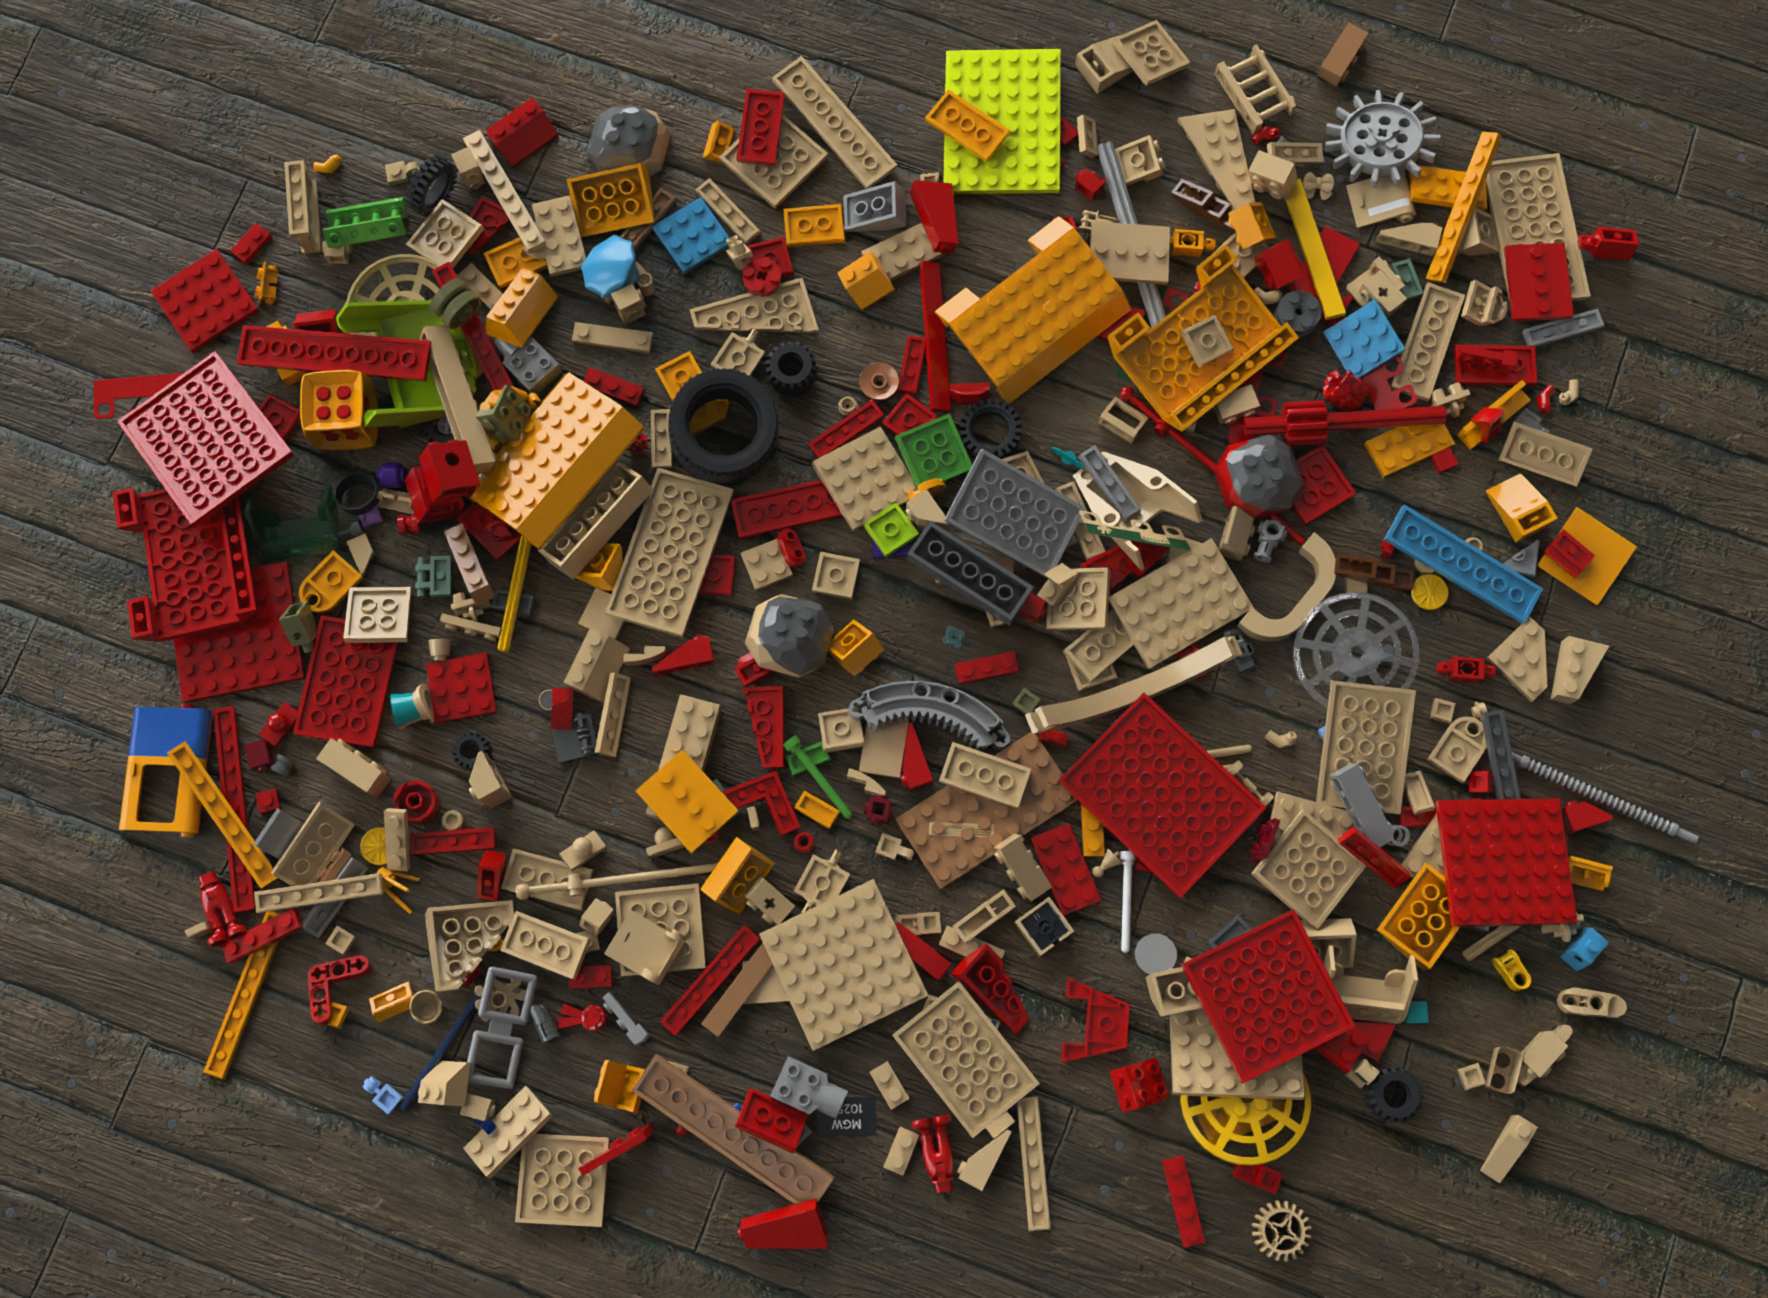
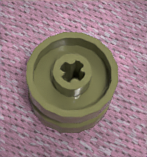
[429,278,481,329]

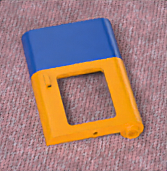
[119,707,213,838]

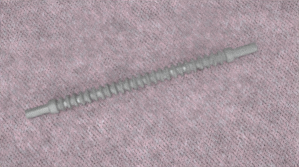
[1512,752,1698,844]

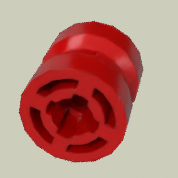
[397,514,422,535]

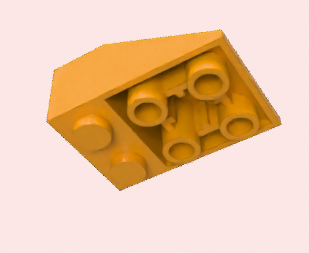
[1485,473,1558,543]

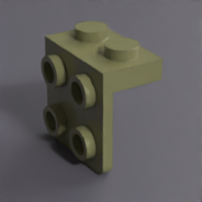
[476,385,531,442]

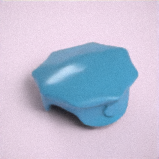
[581,235,639,298]

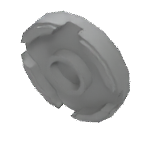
[1134,934,1177,975]

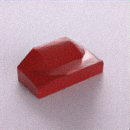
[950,382,990,405]
[734,653,776,688]

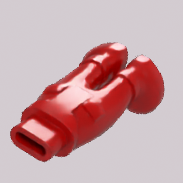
[199,871,247,947]
[911,1114,954,1193]

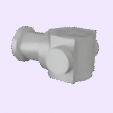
[1253,520,1287,563]

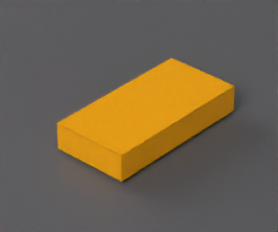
[794,790,840,830]

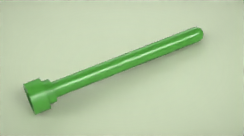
[783,735,852,819]

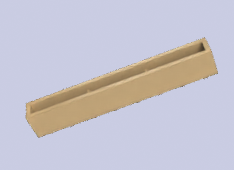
[419,325,496,473]

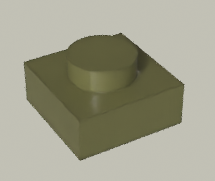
[1012,688,1041,714]

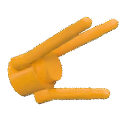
[376,867,420,914]

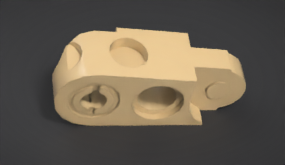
[1557,988,1627,1018]

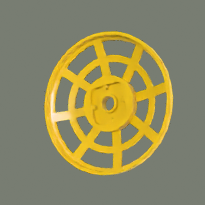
[1180,1073,1311,1166]

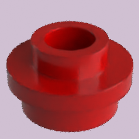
[794,832,815,853]

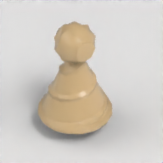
[1092,849,1122,877]

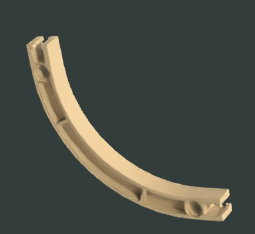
[1025,636,1242,734]

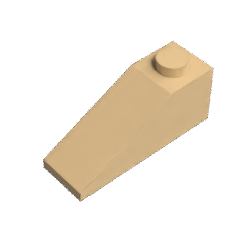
[1376,223,1442,256]
[1480,1115,1538,1183]
[957,1130,1011,1191]

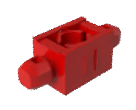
[1436,657,1496,683]

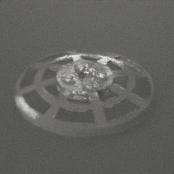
[1293,592,1420,708]

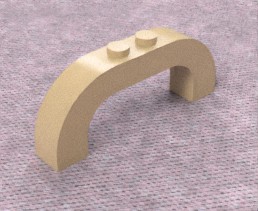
[1236,532,1336,642]

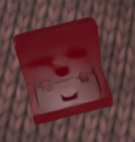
[1250,818,1280,864]

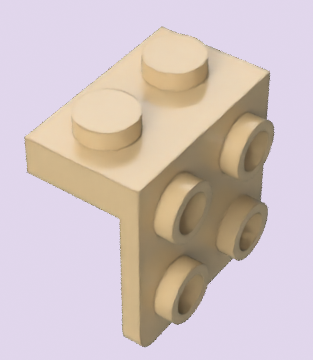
[1346,257,1405,308]

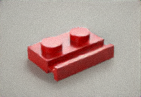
[1543,529,1595,579]

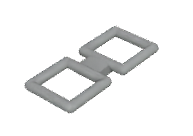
[467,967,537,1089]

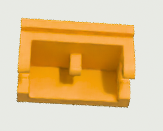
[1568,856,1613,891]

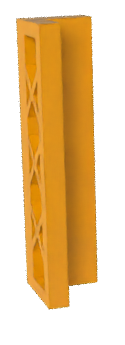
[1457,380,1531,450]

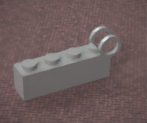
[1329,764,1410,847]

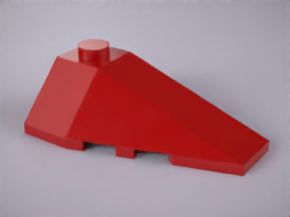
[950,944,1029,1034]

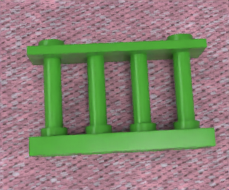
[323,197,408,248]

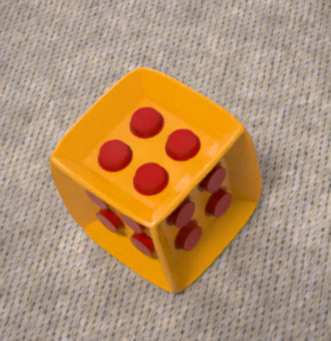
[300,370,378,450]

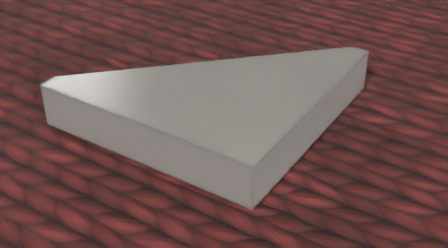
[1503,540,1540,578]

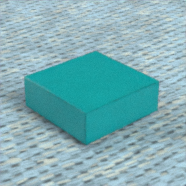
[1405,1001,1429,1024]

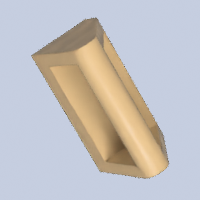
[1098,397,1149,444]

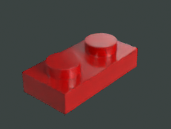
[230,223,272,265]
[569,965,612,989]

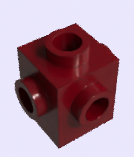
[863,795,894,827]

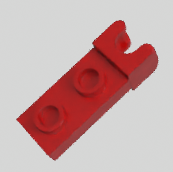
[1457,345,1518,373]

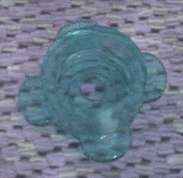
[942,626,965,648]

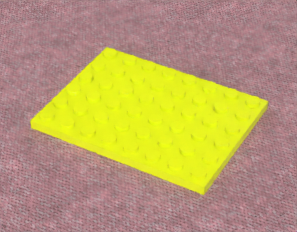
[943,49,1061,194]

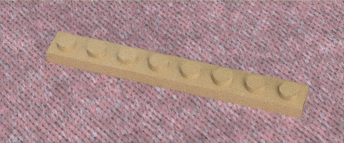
[463,130,547,254]

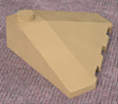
[425,900,514,992]

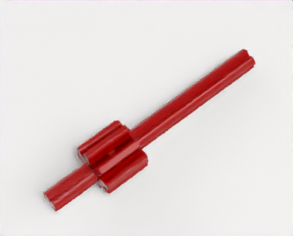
[1243,400,1447,446]

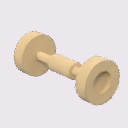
[1227,760,1274,806]

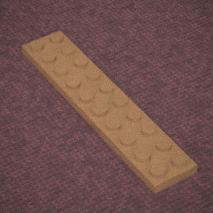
[631,1054,834,1204]

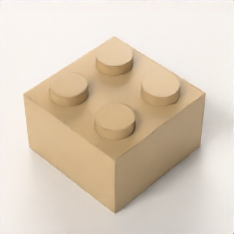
[1248,150,1297,200]

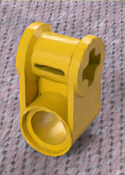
[1492,949,1531,991]

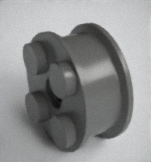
[1274,290,1321,338]

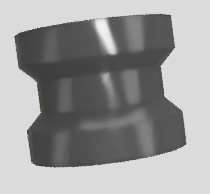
[270,754,297,778]

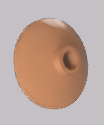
[859,362,899,400]

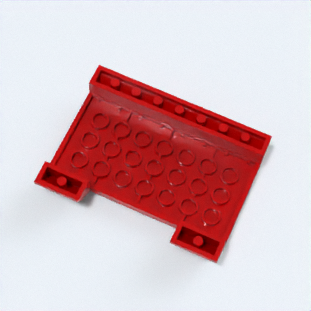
[113,488,257,642]

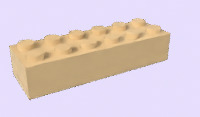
[538,461,653,579]
[646,694,722,820]

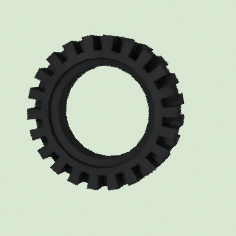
[405,155,458,217]
[960,398,1022,459]

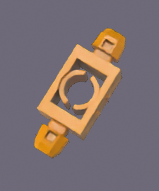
[1169,229,1216,257]

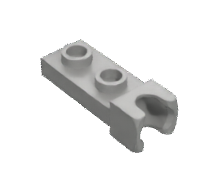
[602,992,650,1047]

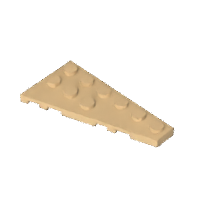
[1177,109,1255,210]
[690,278,819,333]

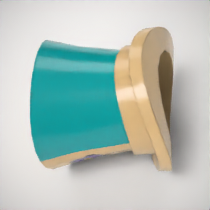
[390,684,435,731]

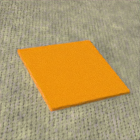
[1537,507,1637,606]

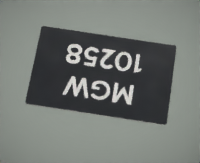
[817,1097,876,1136]

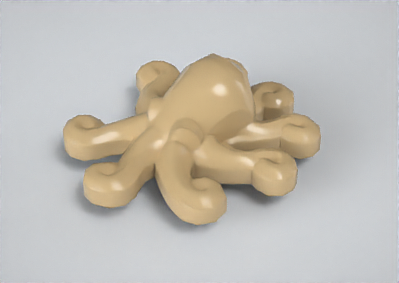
[475,978,526,1021]

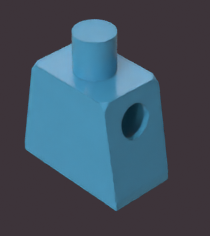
[1560,927,1609,971]

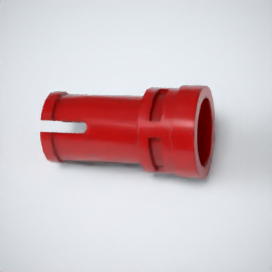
[1038,730,1069,747]

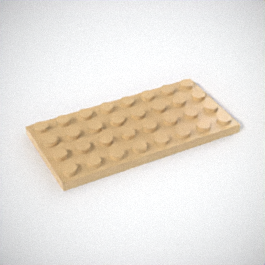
[1486,153,1591,302]
[605,468,734,638]

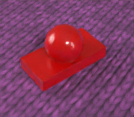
[258,702,298,747]

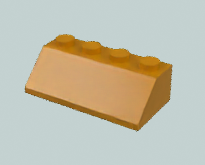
[486,268,558,348]

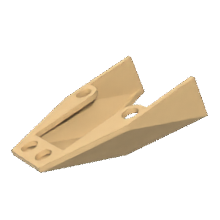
[1073,451,1202,571]

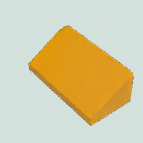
[703,121,735,163]
[369,981,414,1022]

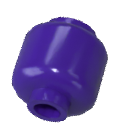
[376,462,408,489]

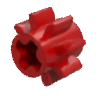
[627,433,648,455]

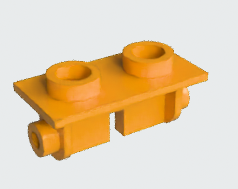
[255,261,279,305]

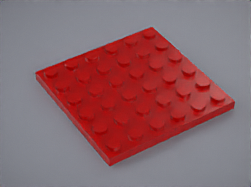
[174,561,306,703]
[1435,798,1578,927]
[1181,909,1356,1084]

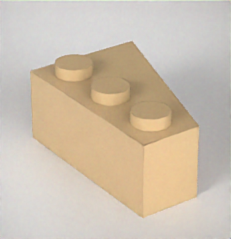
[1550,636,1609,704]
[994,833,1052,901]

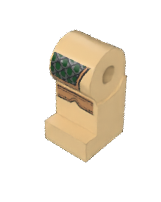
[1345,1059,1380,1089]

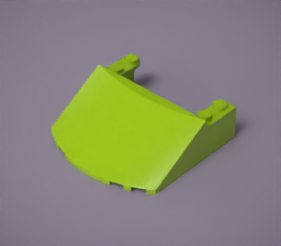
[336,300,477,428]

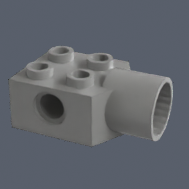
[493,337,562,394]
[770,1056,848,1119]

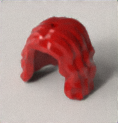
[1322,370,1369,411]

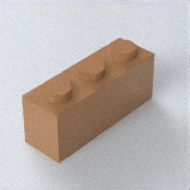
[1317,22,1369,87]

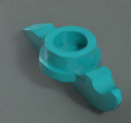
[1052,447,1085,469]

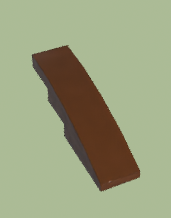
[1171,179,1236,233]
[1334,553,1414,592]

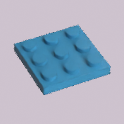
[652,197,729,275]
[1323,299,1406,379]

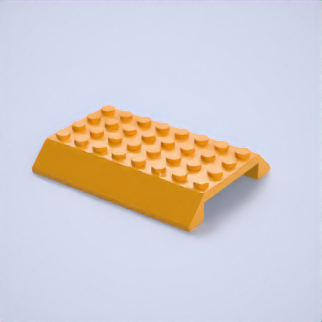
[935,216,1131,405]
[1107,244,1299,431]
[464,373,645,550]

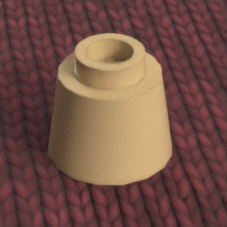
[428,639,451,661]

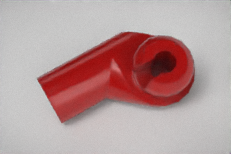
[1251,127,1281,146]
[1536,385,1556,414]

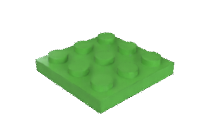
[895,413,972,490]

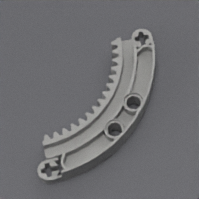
[848,681,1010,752]

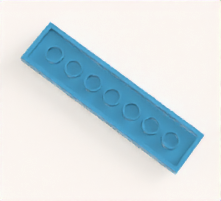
[1384,505,1543,624]

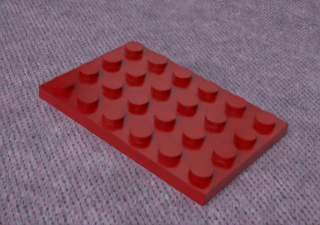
[293,615,399,748]

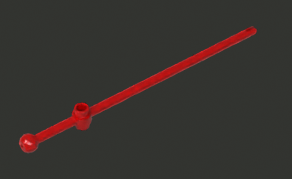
[1119,386,1306,546]

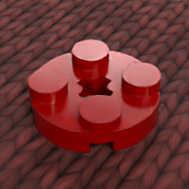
[743,257,782,297]

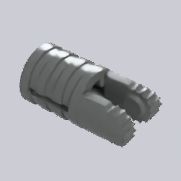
[530,1004,560,1044]

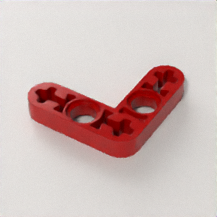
[308,955,371,1026]

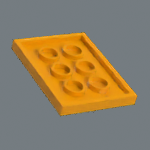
[635,749,739,854]

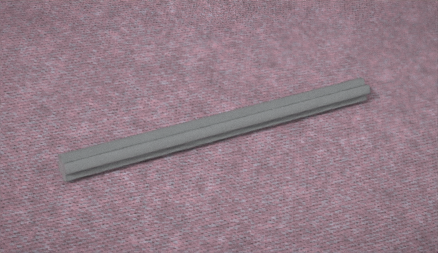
[1098,141,1166,328]

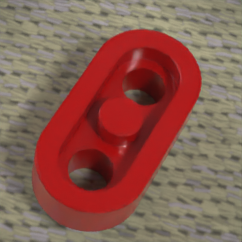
[777,528,806,568]

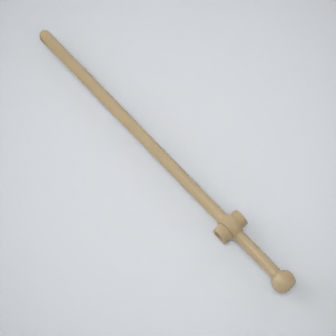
[516,863,718,900]

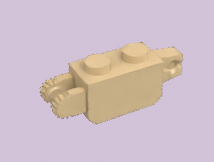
[1517,1024,1573,1087]

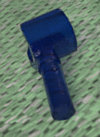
[474,1118,497,1135]

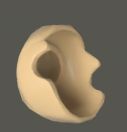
[409,990,443,1025]

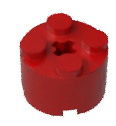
[393,780,441,825]

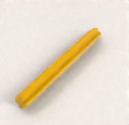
[497,536,531,652]

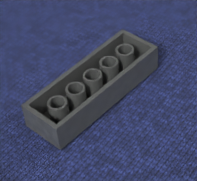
[907,521,1034,626]

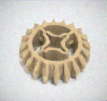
[1252,1200,1311,1261]

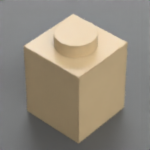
[579,898,613,937]
[460,1093,496,1121]

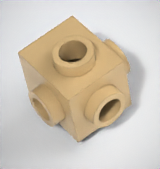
[322,240,352,264]

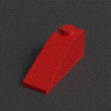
[652,635,715,676]
[900,723,933,792]

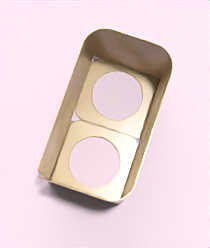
[1485,1046,1523,1094]

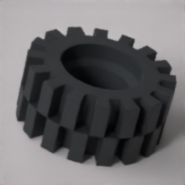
[451,732,492,771]

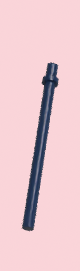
[399,994,482,1111]

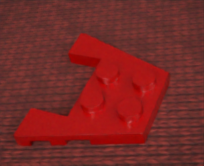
[1061,978,1130,1063]

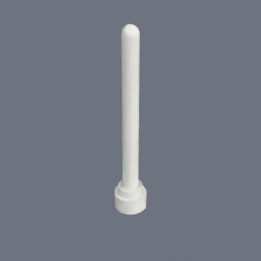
[1120,851,1137,953]

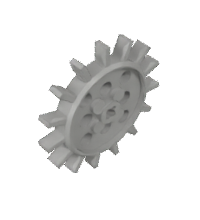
[1325,90,1440,188]

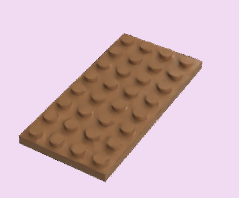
[895,732,1077,890]

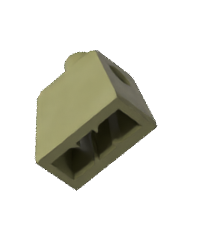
[279,601,318,653]

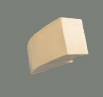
[952,889,1016,943]

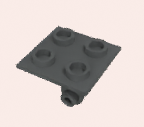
[550,713,598,763]

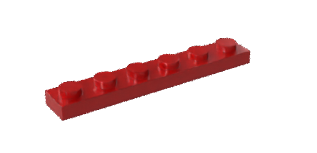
[660,925,760,1036]

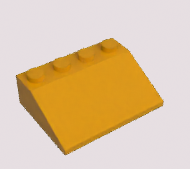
[566,162,655,237]
[1377,863,1460,971]

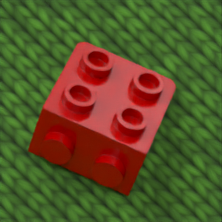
[1109,1058,1169,1113]

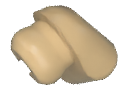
[1265,730,1297,748]

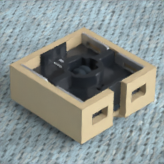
[1014,897,1074,957]

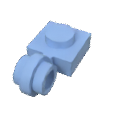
[363,1076,403,1114]

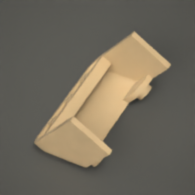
[1323,946,1418,1024]

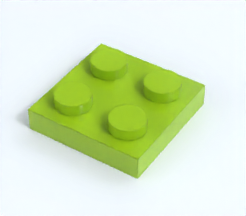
[863,502,919,558]

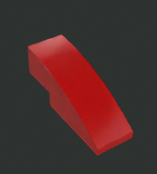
[895,921,951,980]

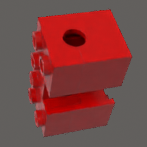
[404,439,480,524]

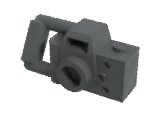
[1224,627,1255,674]

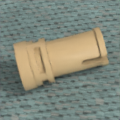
[637,272,654,296]

